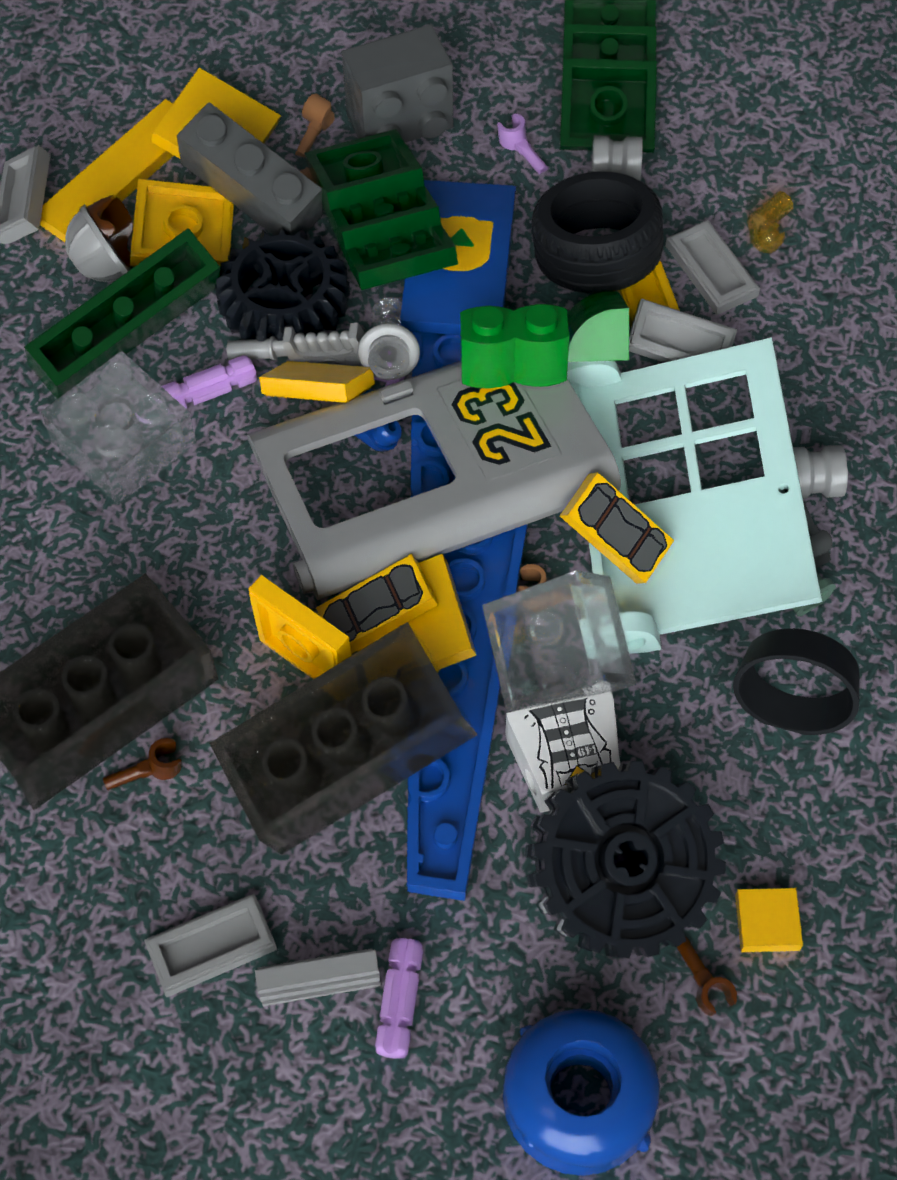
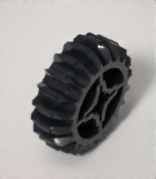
[215,226,350,341]

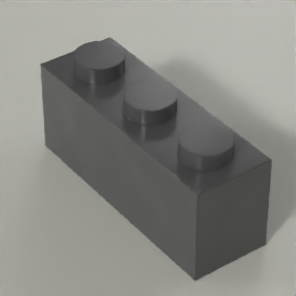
[177,102,322,236]

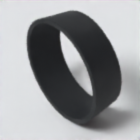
[733,628,860,735]

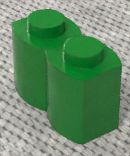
[460,304,569,388]

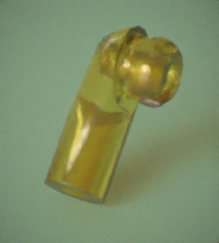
[747,191,794,253]

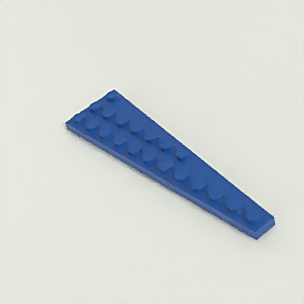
[407,332,528,901]

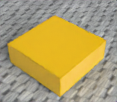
[735,888,803,952]

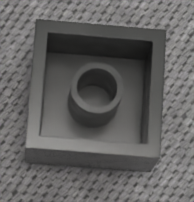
[342,24,453,143]

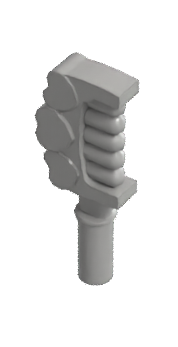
[226,323,365,366]

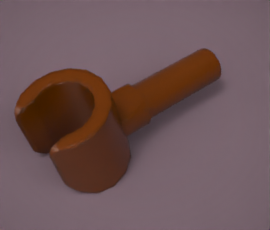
[103,738,182,790]
[677,937,737,1016]

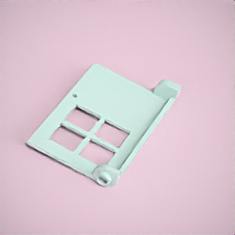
[567,337,822,655]

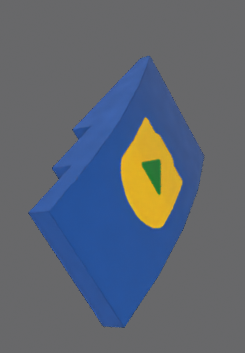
[400,180,516,335]

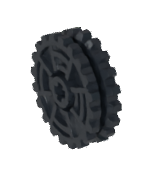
[525,761,726,958]

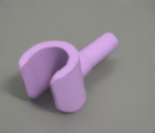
[497,114,548,174]

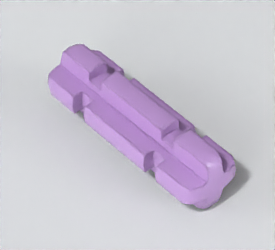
[157,355,257,414]
[375,938,423,1059]

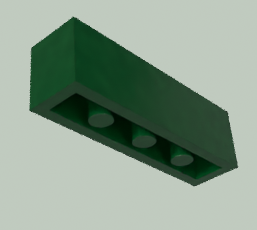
[24,228,220,402]

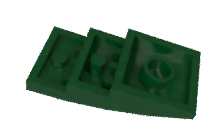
[560,0,657,153]
[304,129,458,290]

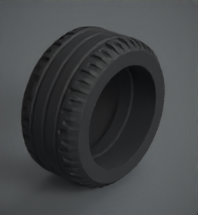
[532,171,664,294]

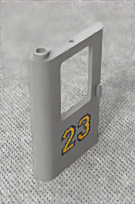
[247,361,621,600]

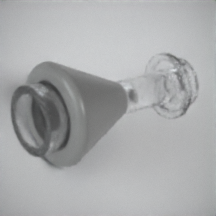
[358,297,420,380]

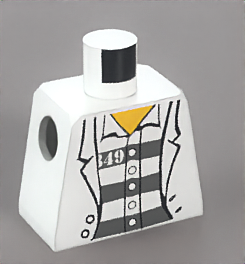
[505,691,620,813]

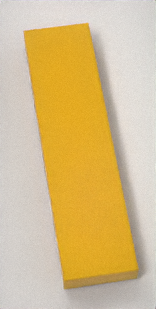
[40,99,174,242]

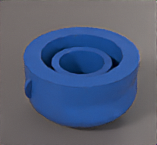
[503,1009,660,1176]

